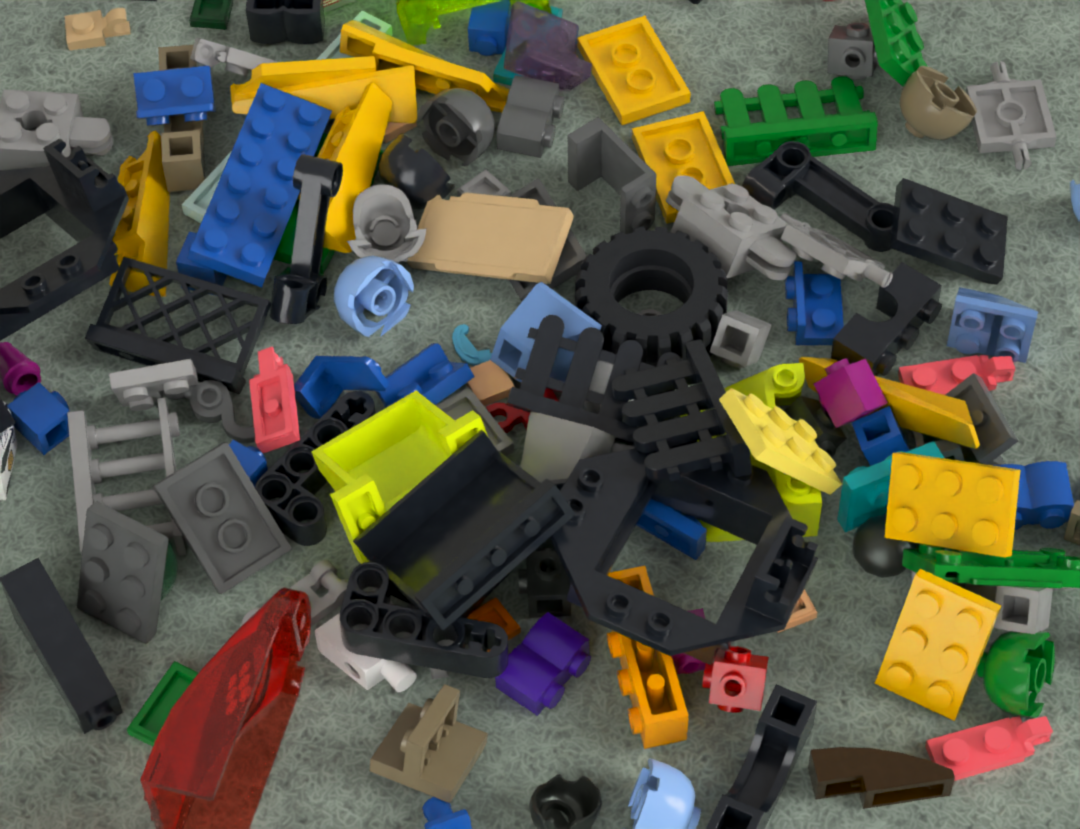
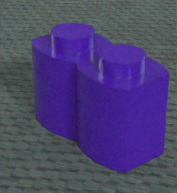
[495,612,591,716]

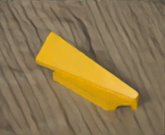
[340,20,510,113]
[230,56,417,123]
[298,82,393,253]
[109,130,170,297]

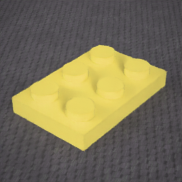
[719,388,842,495]

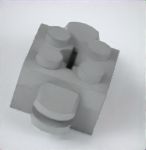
[0,89,113,170]
[666,176,797,280]

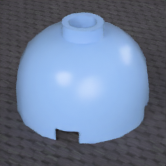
[334,256,414,337]
[623,758,701,829]

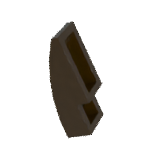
[808,747,955,809]

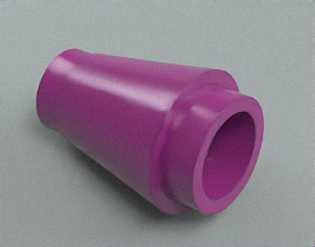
[0,342,41,396]

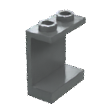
[567,117,656,234]

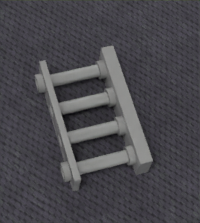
[67,397,187,556]

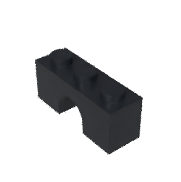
[831,262,942,376]

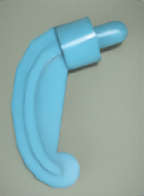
[452,324,492,366]

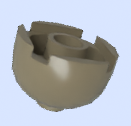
[899,66,977,140]

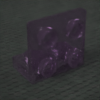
[503,1,592,91]

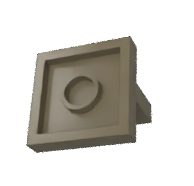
[369,684,488,803]

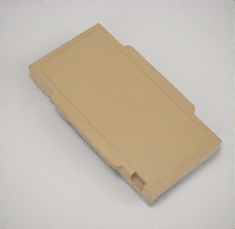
[406,193,574,284]

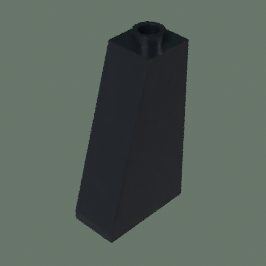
[0,558,123,734]

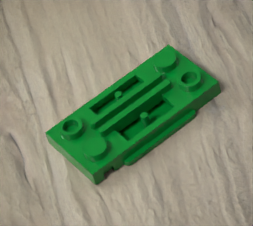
[902,543,1080,588]

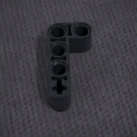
[255,391,376,546]
[339,562,508,678]

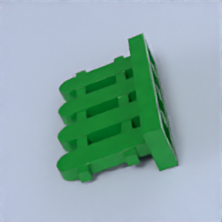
[714,76,878,166]

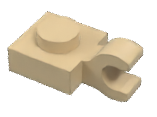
[65,8,131,51]

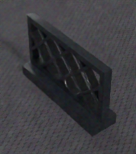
[85,257,271,394]

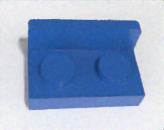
[133,66,216,126]
[785,261,844,345]
[376,343,475,408]

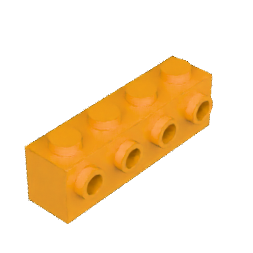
[607,565,689,749]

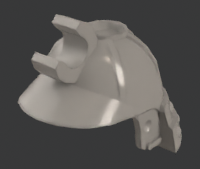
[347,185,427,263]

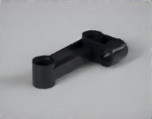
[742,141,894,252]
[269,154,343,324]

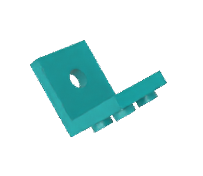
[837,441,952,551]

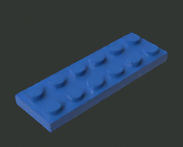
[187,83,332,288]

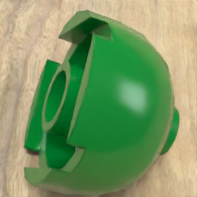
[977,631,1055,719]

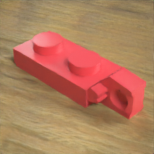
[249,347,300,454]
[898,355,1015,395]
[925,716,1053,781]

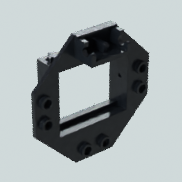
[0,139,129,341]
[550,441,818,665]

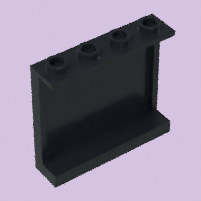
[353,430,575,631]

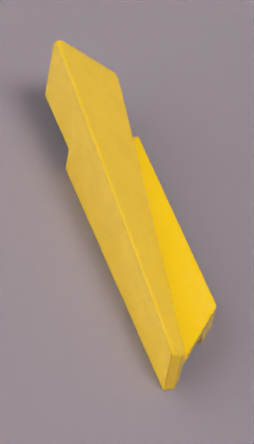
[799,357,980,449]

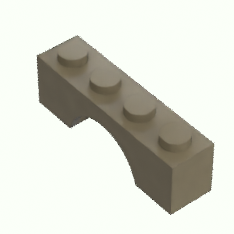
[158,45,206,192]

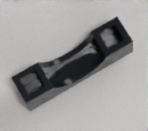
[706,684,817,829]

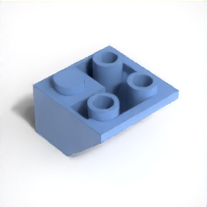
[490,282,602,382]
[947,287,1038,363]

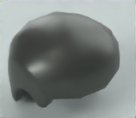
[853,514,917,578]
[529,774,602,829]

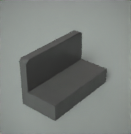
[946,373,1018,466]

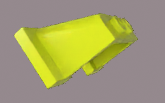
[312,391,488,564]

